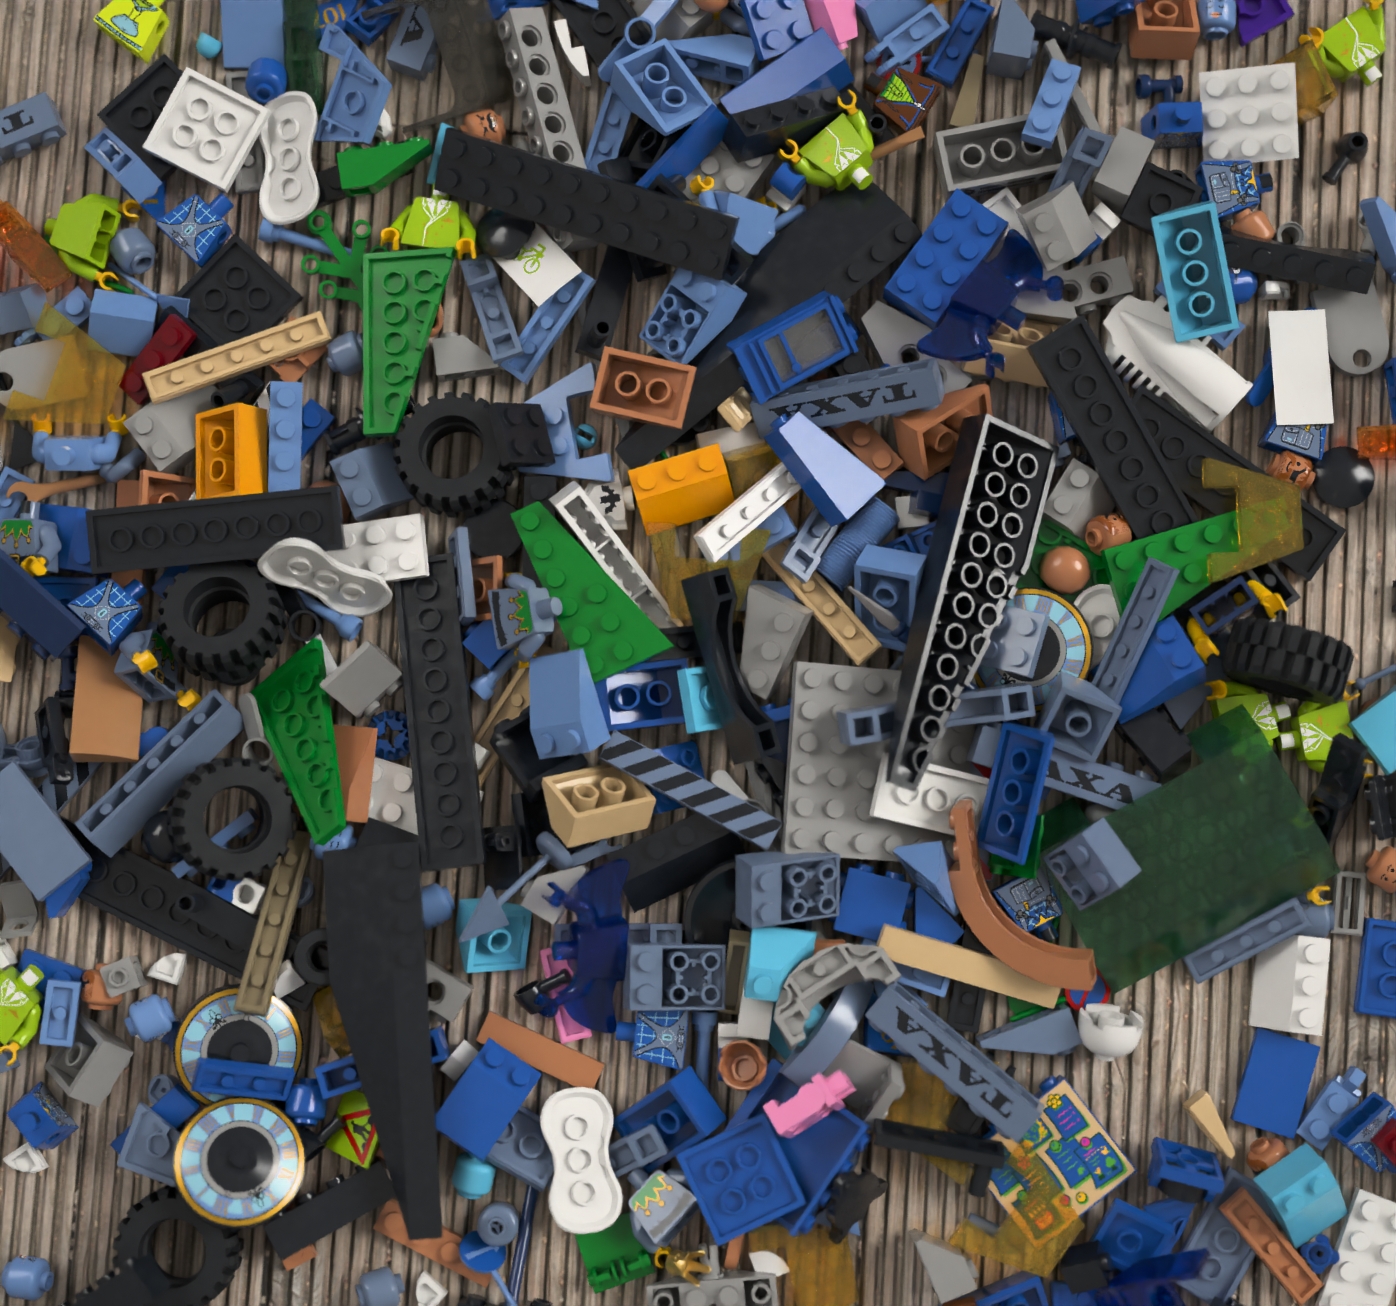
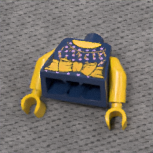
[1187,576,1287,664]

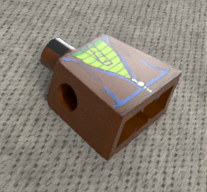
[863,68,942,135]

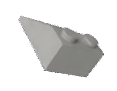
[123,384,218,474]
[319,640,404,719]

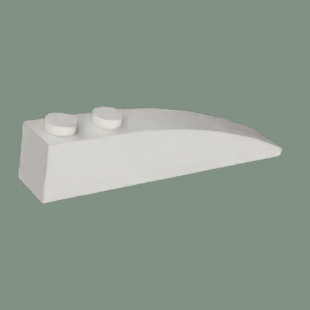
[549,480,684,629]

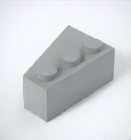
[740,583,814,699]

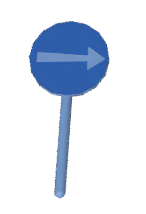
[459,1230,517,1306]

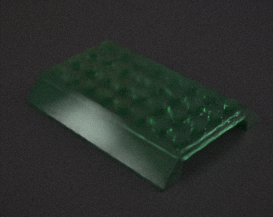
[1039,704,1341,995]

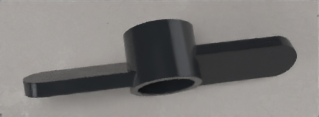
[273,582,337,676]

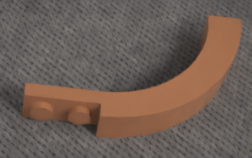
[948,799,1097,991]

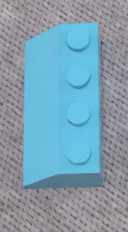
[1151,200,1240,343]

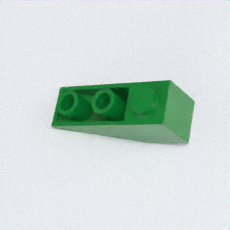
[336,137,433,198]

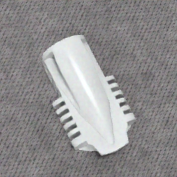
[1102,294,1253,433]

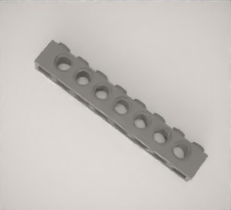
[498,7,600,252]

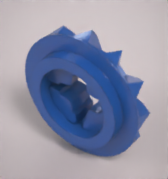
[368,710,410,760]

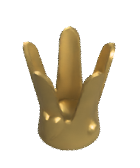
[666,1250,711,1286]

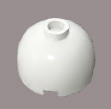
[1078,1003,1144,1061]

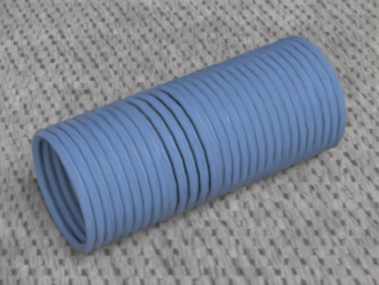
[815,496,900,592]

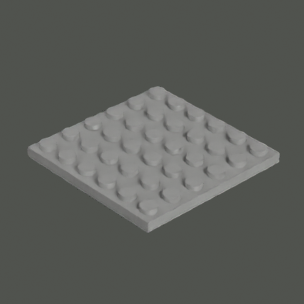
[781,661,976,862]

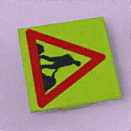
[326,1089,379,1169]

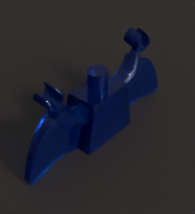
[916,229,1064,378]
[534,858,630,1033]

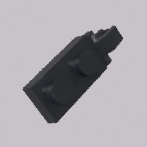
[34,696,74,785]

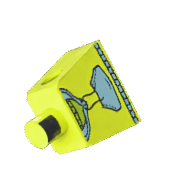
[93,0,170,64]

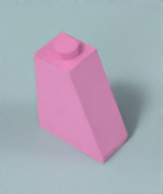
[803,0,858,51]

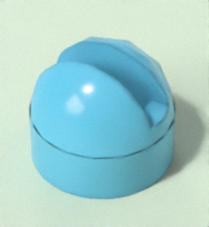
[196,32,223,59]
[575,424,598,450]

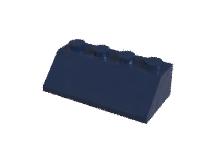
[0,548,86,662]

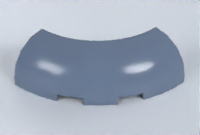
[0,282,47,335]

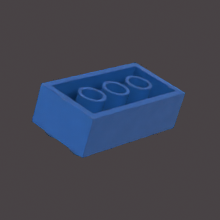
[883,188,1008,333]

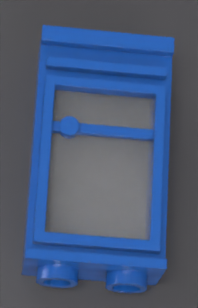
[725,291,859,405]

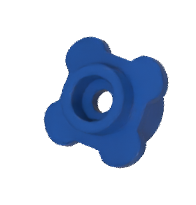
[1300,1234,1340,1274]

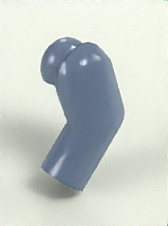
[99,448,145,483]

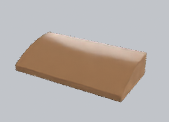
[69,635,143,762]

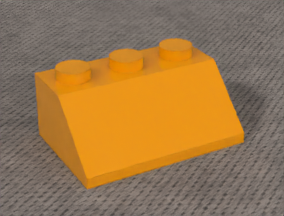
[195,402,268,500]
[628,443,735,536]

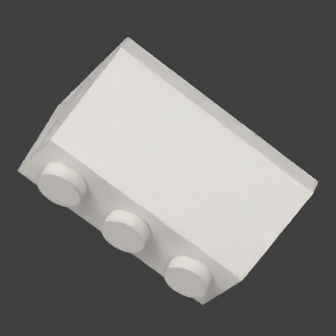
[1248,935,1331,1036]

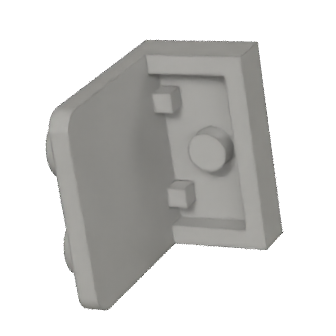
[822,1039,905,1133]

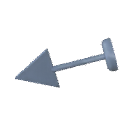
[458,831,574,943]

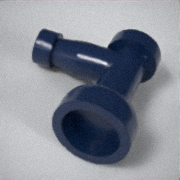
[1135,74,1183,103]
[57,645,79,691]

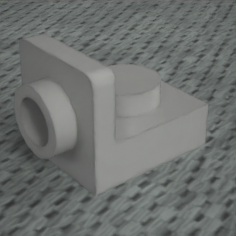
[100,955,148,997]

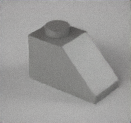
[432,332,501,382]

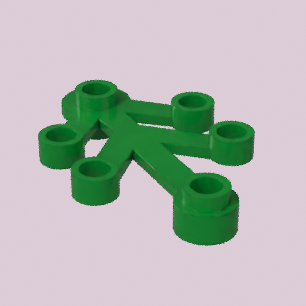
[301,210,388,311]

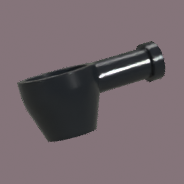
[1322,132,1369,186]
[513,968,572,1015]
[299,1113,348,1163]

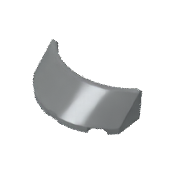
[774,943,901,1051]

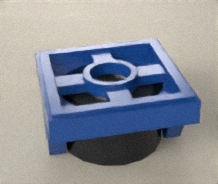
[1147,1137,1225,1203]

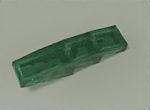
[284,0,325,116]

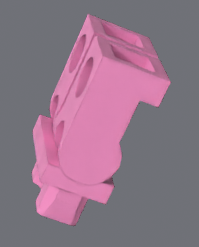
[762,1070,856,1139]

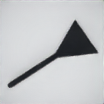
[0,373,37,470]

